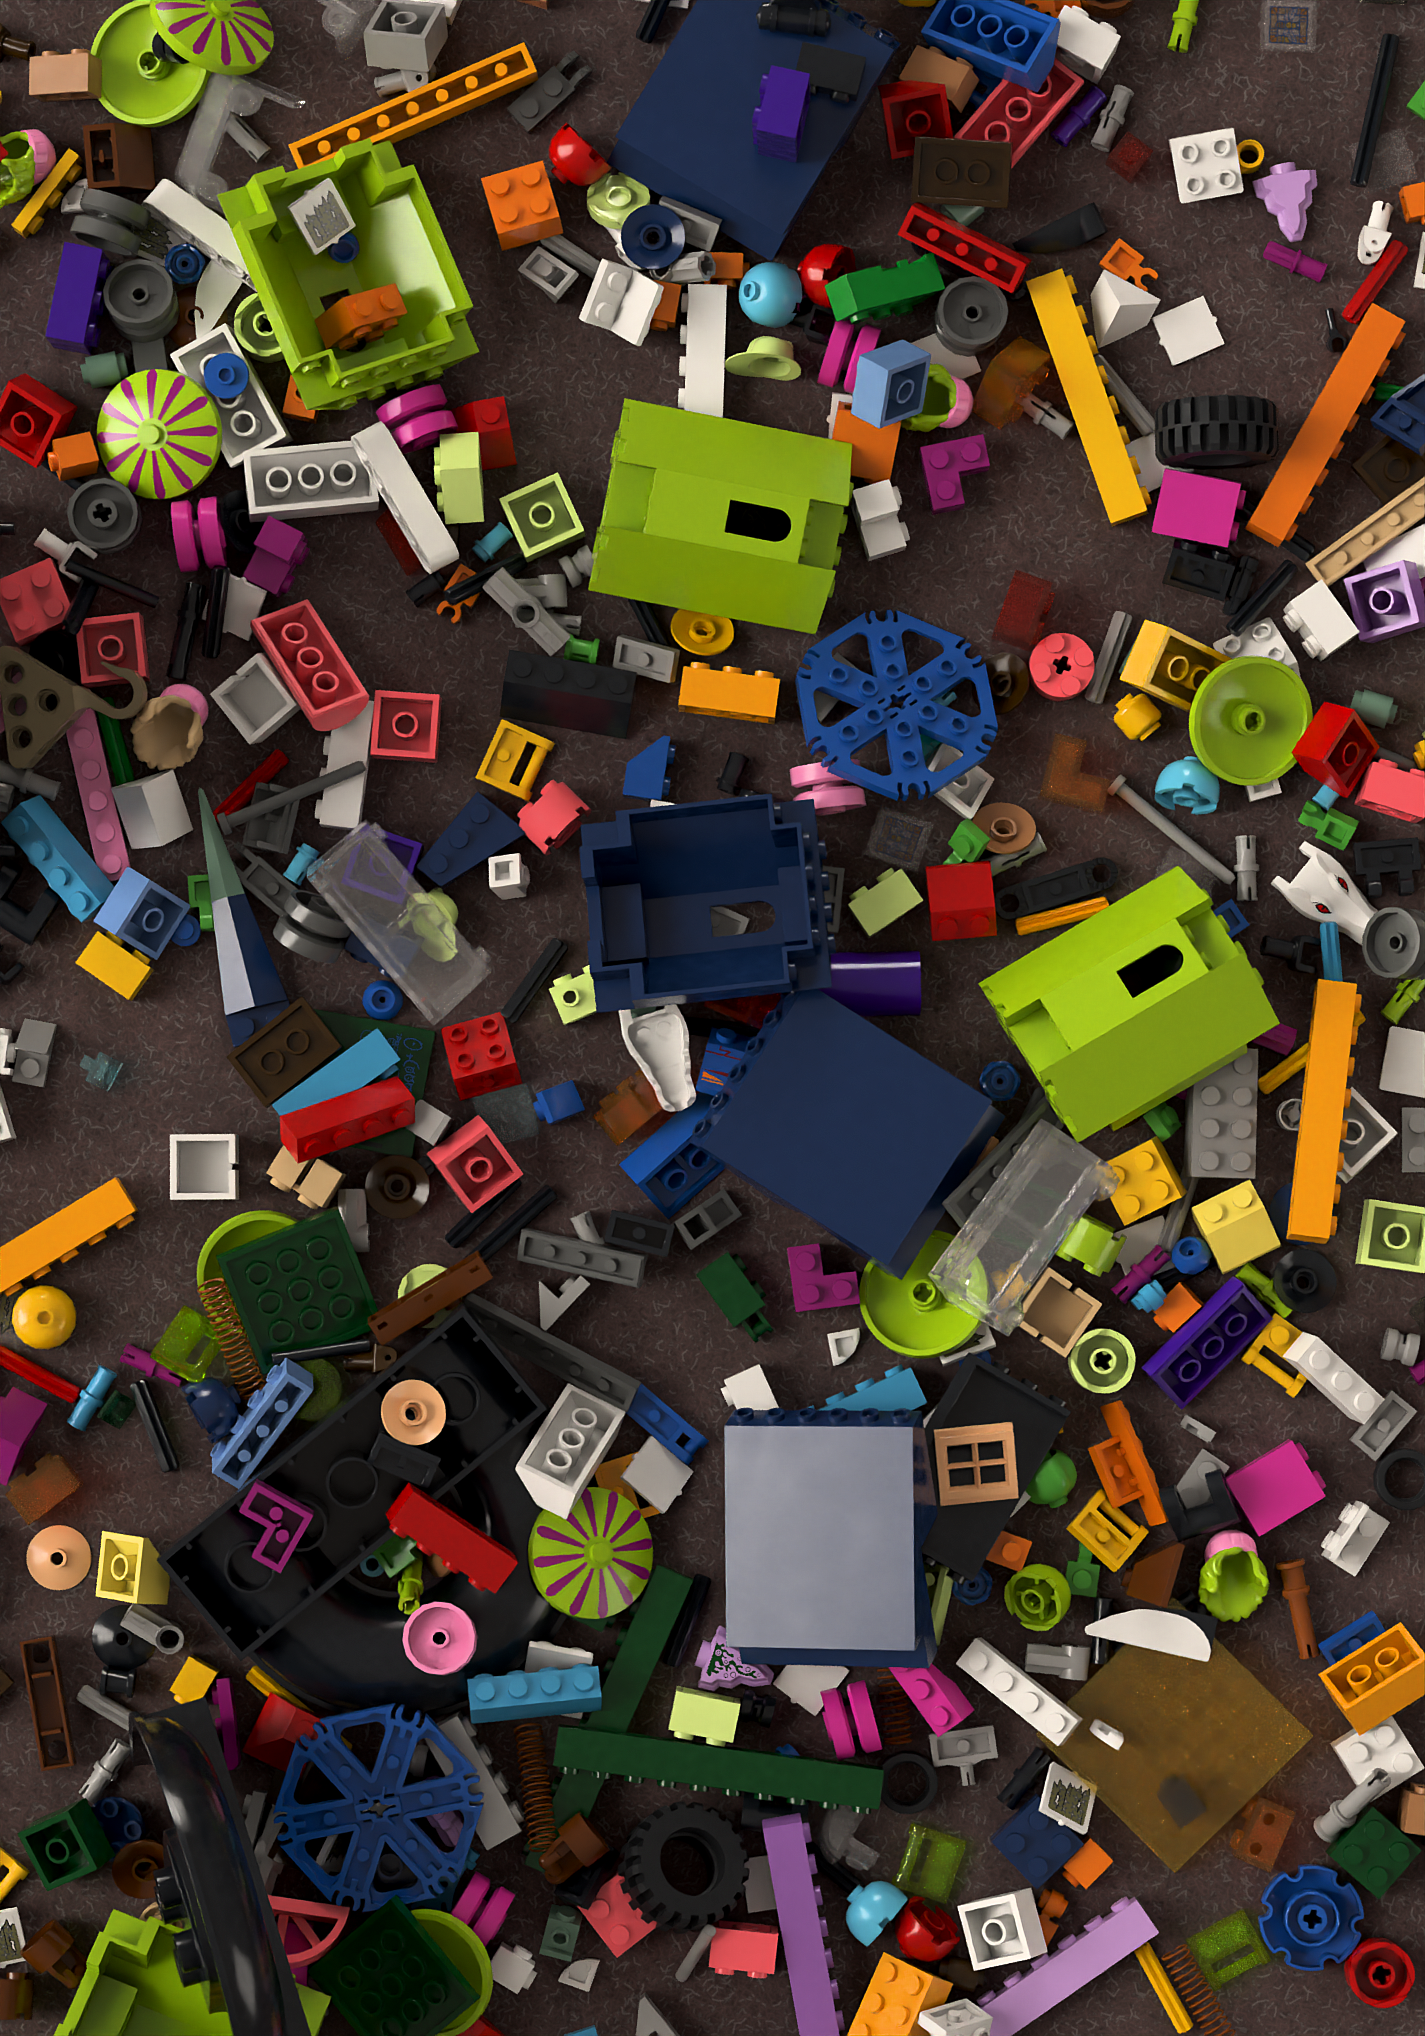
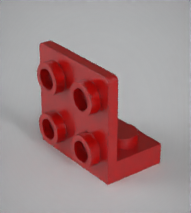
[441,1012,523,1101]

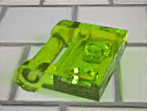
[150,1305,233,1383]
[891,1822,967,1904]
[1185,1908,1271,1992]

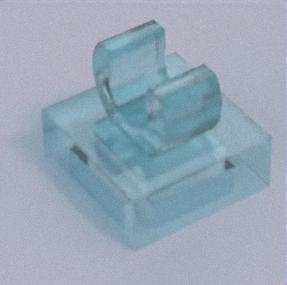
[79,1052,123,1092]

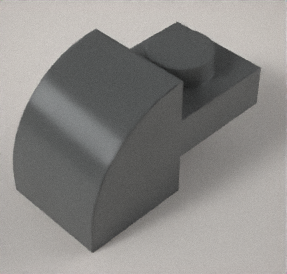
[672,1189,742,1250]

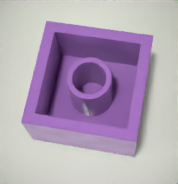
[1344,560,1425,643]

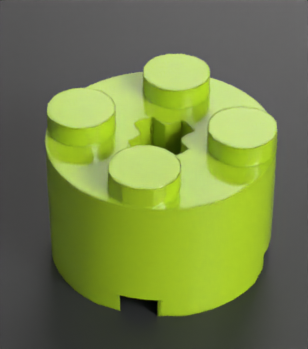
[1054,1208,1127,1277]

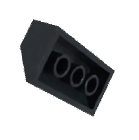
[499,649,637,739]

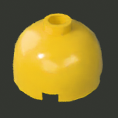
[12,1285,77,1349]

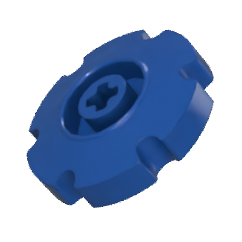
[1258,1864,1364,1971]

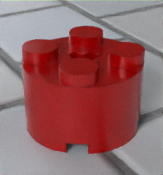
[1344,1937,1415,2008]

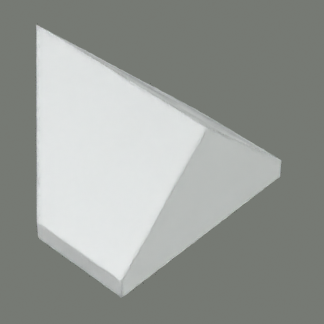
[1090,269,1161,348]

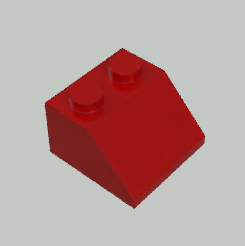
[878,80,953,159]
[0,373,78,468]
[1291,701,1380,798]
[925,861,997,941]

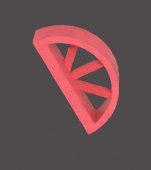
[268,1895,351,1969]

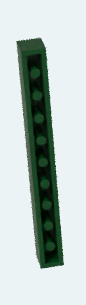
[521,1563,693,1873]
[553,1723,884,1814]

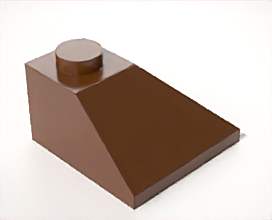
[1120,1540,1185,1608]

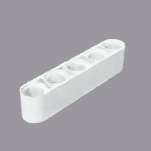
[142,179,257,292]
[351,421,459,574]

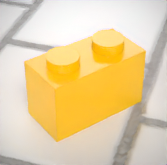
[75,931,154,1001]

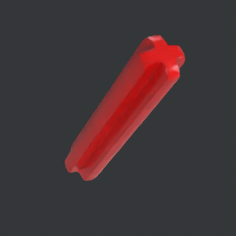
[1342,240,1408,324]
[213,749,289,823]
[0,1345,81,1403]

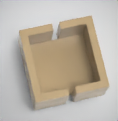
[266,1145,347,1210]
[1010,1267,1102,1358]

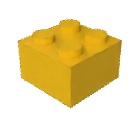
[1095,1136,1188,1226]

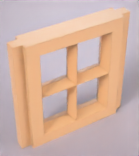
[934,1422,1019,1506]

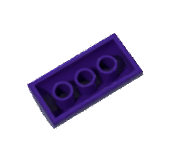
[819,951,921,1016]
[1141,1276,1273,1410]

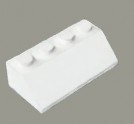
[170,323,293,468]
[243,441,379,523]
[515,1383,626,1519]

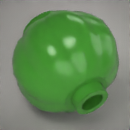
[1025,1449,1077,1508]

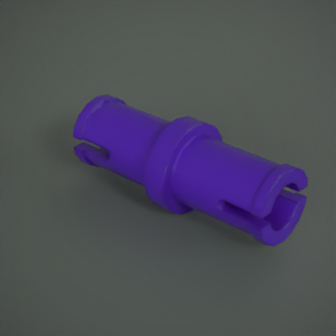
[1051,86,1107,147]

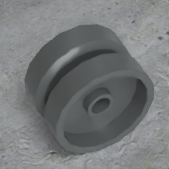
[70,188,151,257]
[103,259,180,343]
[933,276,1008,357]
[67,478,143,555]
[273,890,356,963]
[1362,907,1425,980]

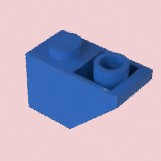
[622,736,676,801]
[533,1080,586,1126]

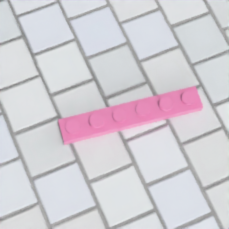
[66,689,131,882]

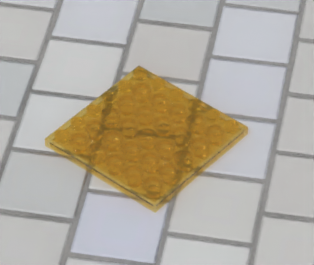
[1036,1596,1313,1873]

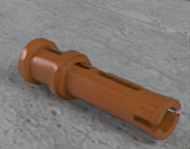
[1275,1558,1320,1659]

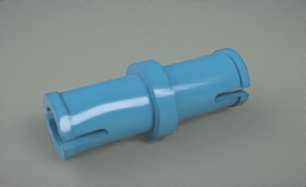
[67,1365,117,1431]

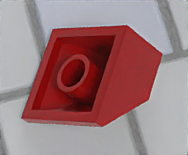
[449,396,517,471]
[242,1692,326,1780]

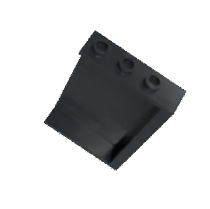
[921,1352,1071,1585]

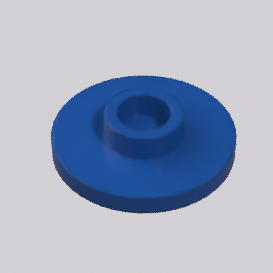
[204,353,249,399]

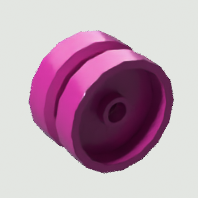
[817,320,882,394]
[376,384,459,454]
[171,496,227,573]
[820,1680,882,1761]
[450,1871,515,1947]

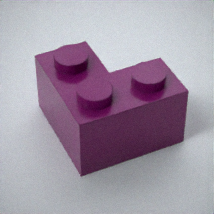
[919,434,990,515]
[242,515,310,599]
[787,1243,860,1312]
[0,1387,48,1486]
[239,1479,314,1573]

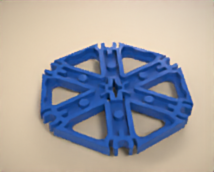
[795,610,998,801]
[273,1703,485,1912]

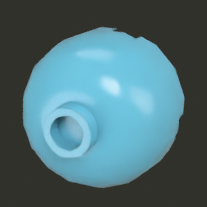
[738,262,802,328]
[1155,756,1220,815]
[846,1881,908,1947]

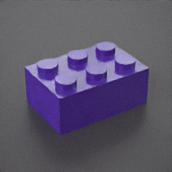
[45,242,114,355]

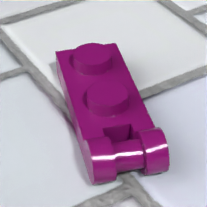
[212,1675,242,1770]

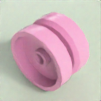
[790,759,866,815]
[402,1602,478,1675]

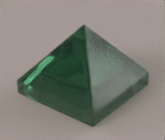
[97,1390,136,1430]

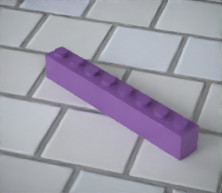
[762,1813,845,2036]

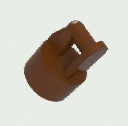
[538,1811,610,1885]
[20,1919,87,1989]

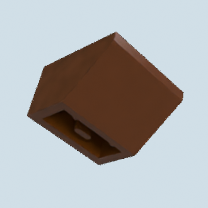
[82,123,156,195]

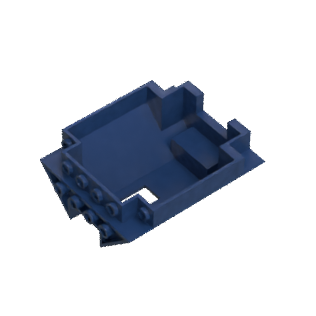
[579,794,836,1013]

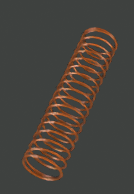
[197,1278,266,1400]
[876,1668,913,1745]
[513,1723,557,1852]
[1162,1944,1236,2036]

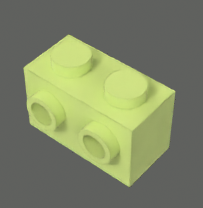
[847,868,923,938]
[549,965,596,1026]

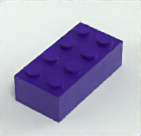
[752,65,811,163]

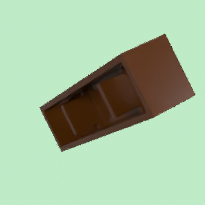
[367,1250,493,1346]
[19,1635,77,1771]

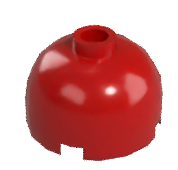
[549,122,612,186]
[797,244,856,308]
[894,1896,960,1962]

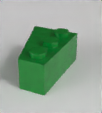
[825,253,945,324]

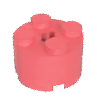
[1028,633,1095,701]
[517,779,591,855]

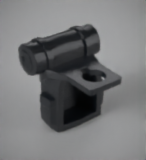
[756,0,831,38]

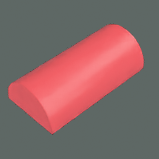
[953,58,1084,169]
[250,599,369,731]

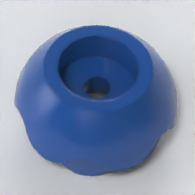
[164,243,205,284]
[362,980,403,1020]
[980,1061,1021,1101]
[1171,1236,1212,1275]
[952,1567,992,1605]

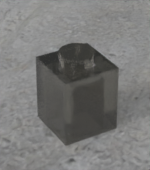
[1157,1773,1207,1829]

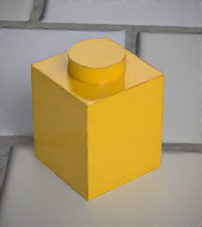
[169,1654,220,1704]

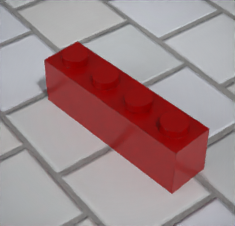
[897,202,1032,293]
[280,1076,415,1164]
[386,1482,519,1594]

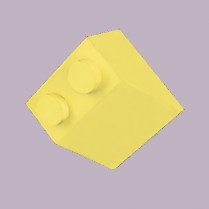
[1191,1179,1281,1274]
[96,1531,170,1605]

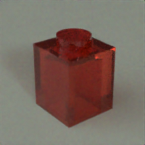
[1105,131,1153,184]

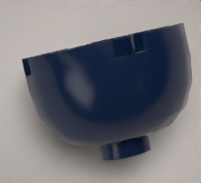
[181,1377,241,1444]

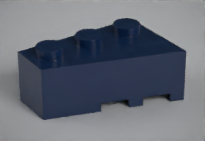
[416,791,527,889]

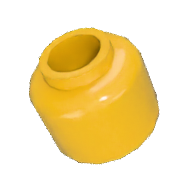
[1114,693,1161,741]

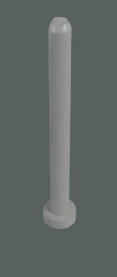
[1106,774,1235,885]

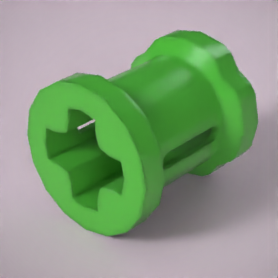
[564,634,600,665]

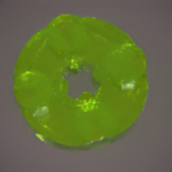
[294,1358,343,1421]

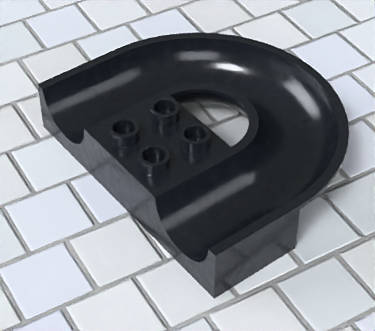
[157,1302,567,1720]
[128,1697,311,2036]

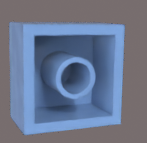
[851,339,931,429]
[94,866,191,960]

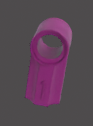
[1250,1023,1297,1056]

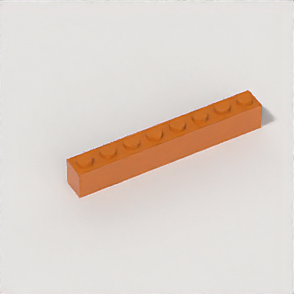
[1244,303,1406,547]

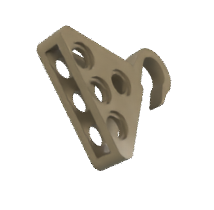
[0,646,148,769]

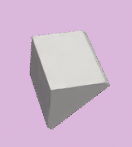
[925,742,994,820]
[111,769,193,849]

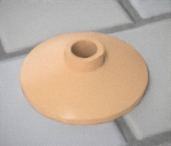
[381,1380,446,1446]
[27,1525,91,1590]

